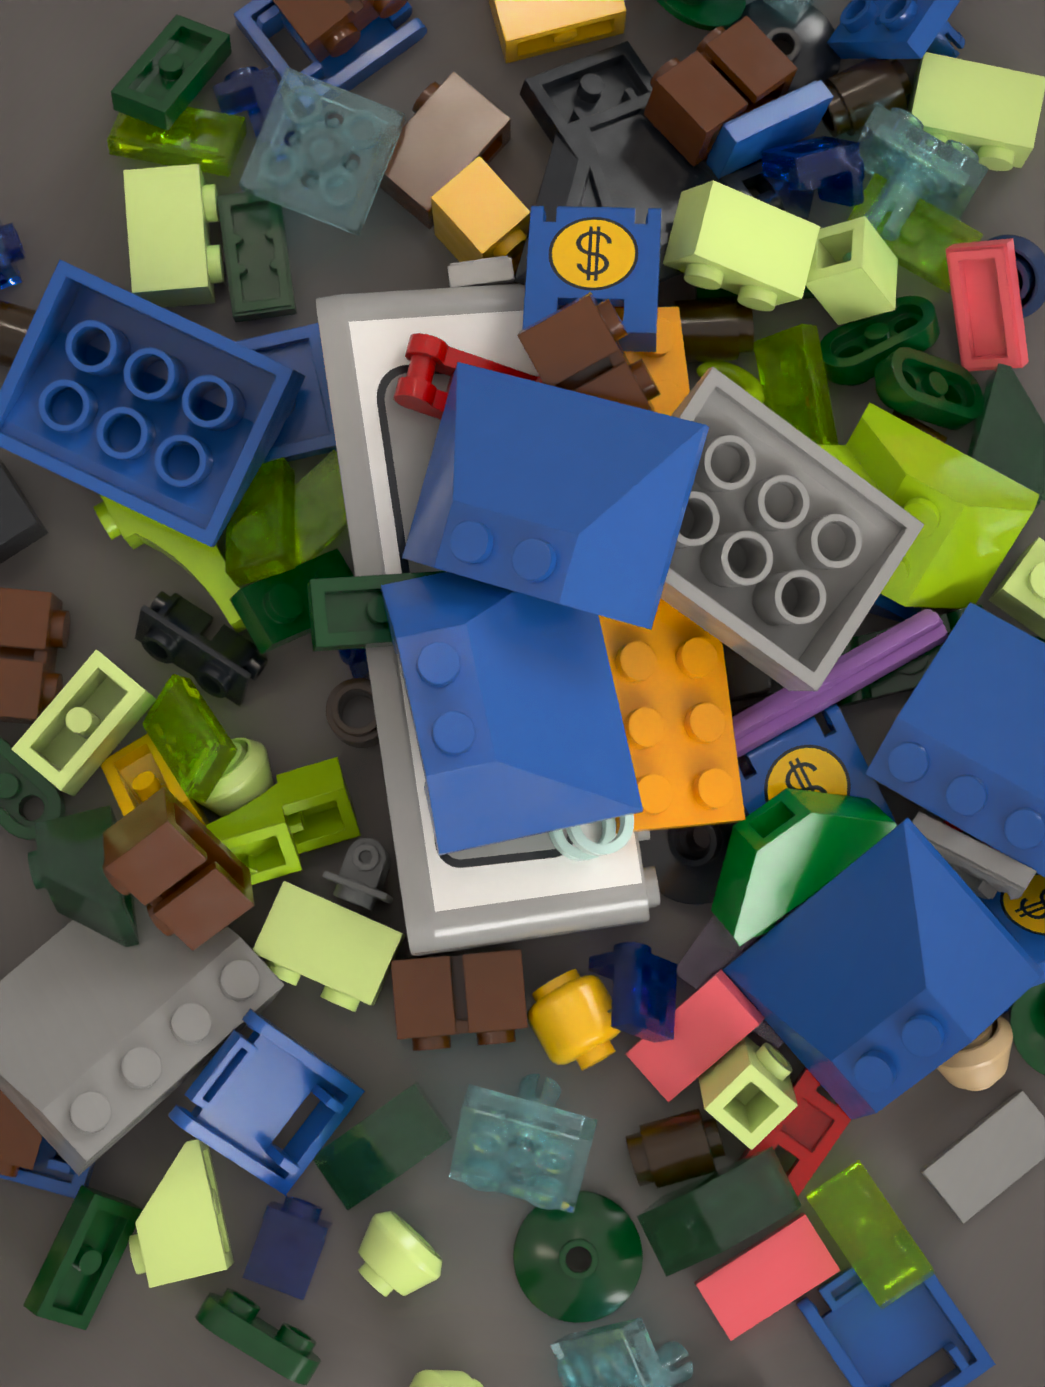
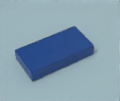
[706,80,834,179]

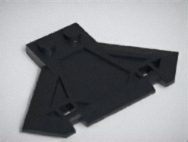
[514,41,823,285]

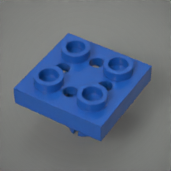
[827,0,965,59]

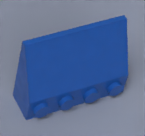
[0,260,306,548]
[865,602,1045,877]

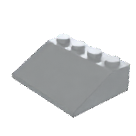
[661,367,925,691]
[0,886,284,1176]

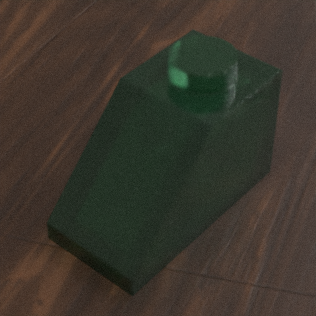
[966,363,1045,510]
[28,805,139,947]
[313,1082,454,1210]
[637,1146,802,1277]

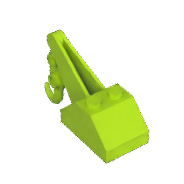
[696,361,1039,609]

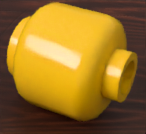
[527,969,624,1071]

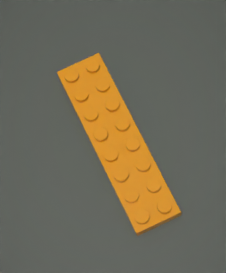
[558,307,745,834]

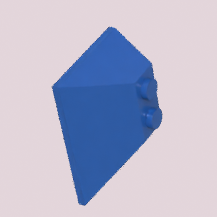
[402,362,709,630]
[381,572,643,856]
[722,817,1044,1120]

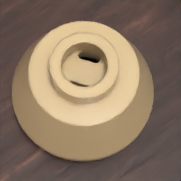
[937,1016,1013,1091]

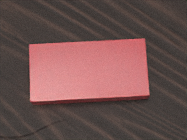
[945,238,1029,372]
[625,969,765,1103]
[694,1213,841,1341]

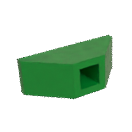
[711,788,897,946]

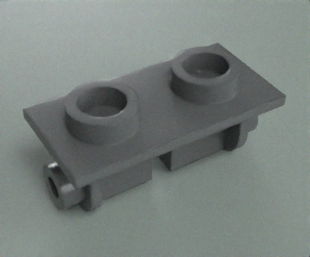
[322,838,394,911]

